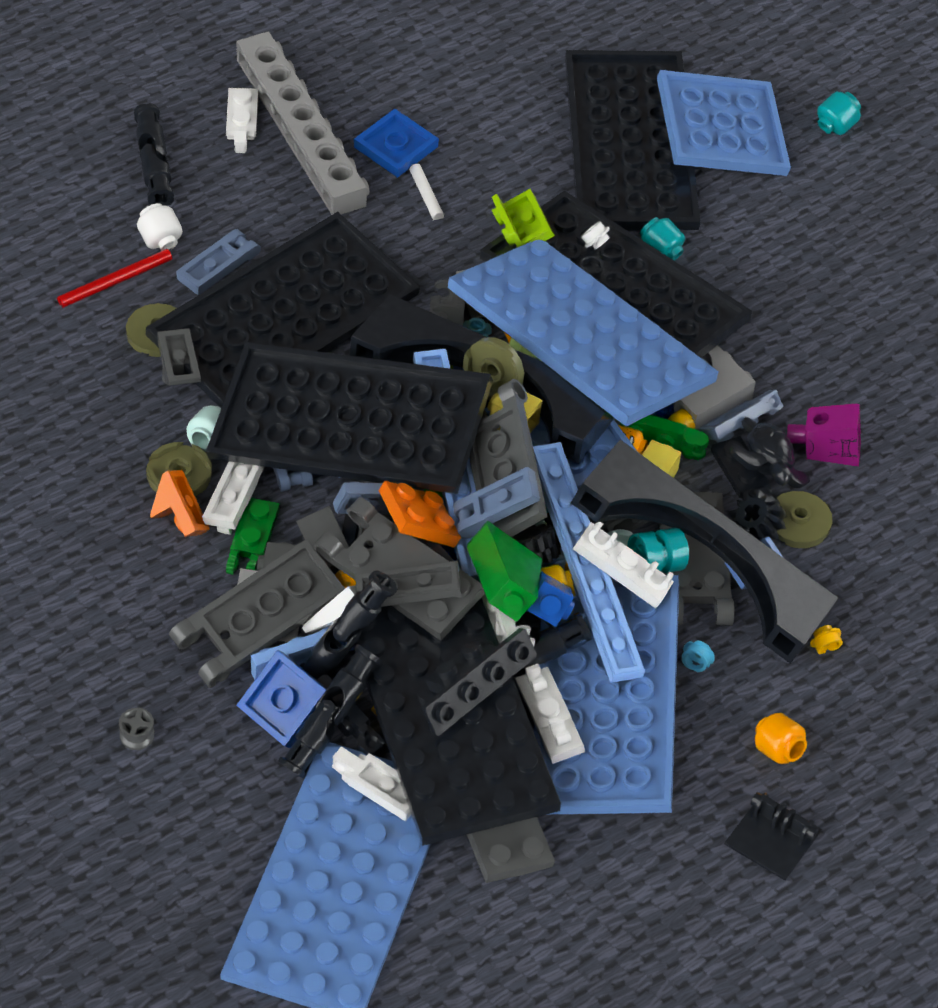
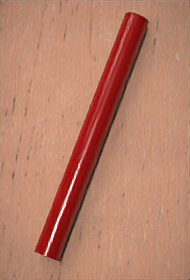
[57,249,172,308]

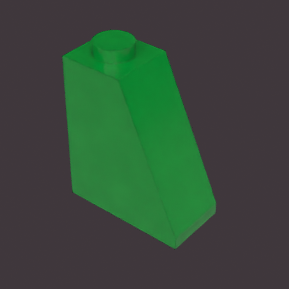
[467,521,542,622]

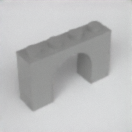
[673,345,755,430]

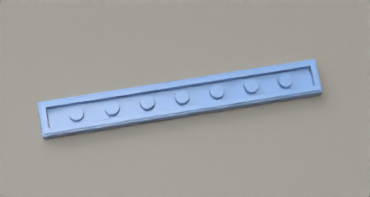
[533,442,645,683]

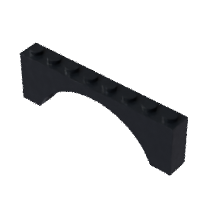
[349,294,614,464]
[571,440,838,664]

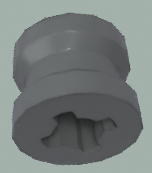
[119,708,155,750]

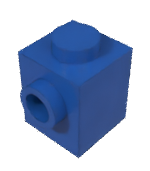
[527,571,575,627]

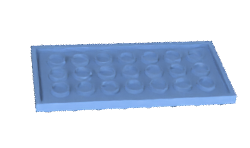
[447,240,719,426]
[534,575,679,815]
[220,742,431,1008]

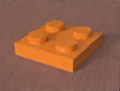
[378,480,461,548]

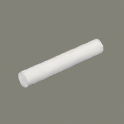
[409,164,444,221]

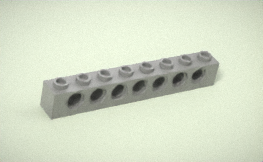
[236,31,370,215]

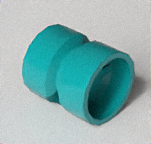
[627,528,689,573]

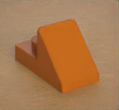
[150,470,210,537]

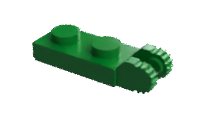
[620,415,709,460]
[226,498,280,575]

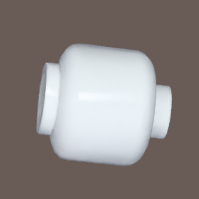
[137,203,183,251]

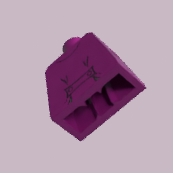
[787,404,861,467]

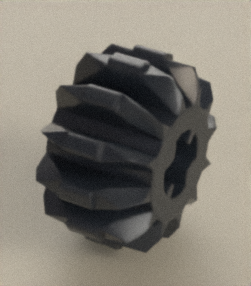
[730,491,787,541]

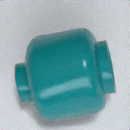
[817,91,861,135]
[639,217,685,260]

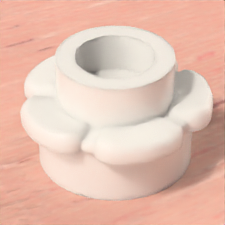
[581,221,610,249]

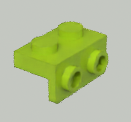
[492,189,555,247]

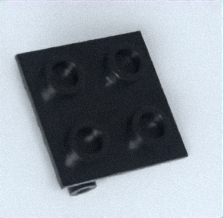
[724,792,822,880]

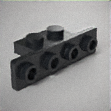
[421,628,537,736]

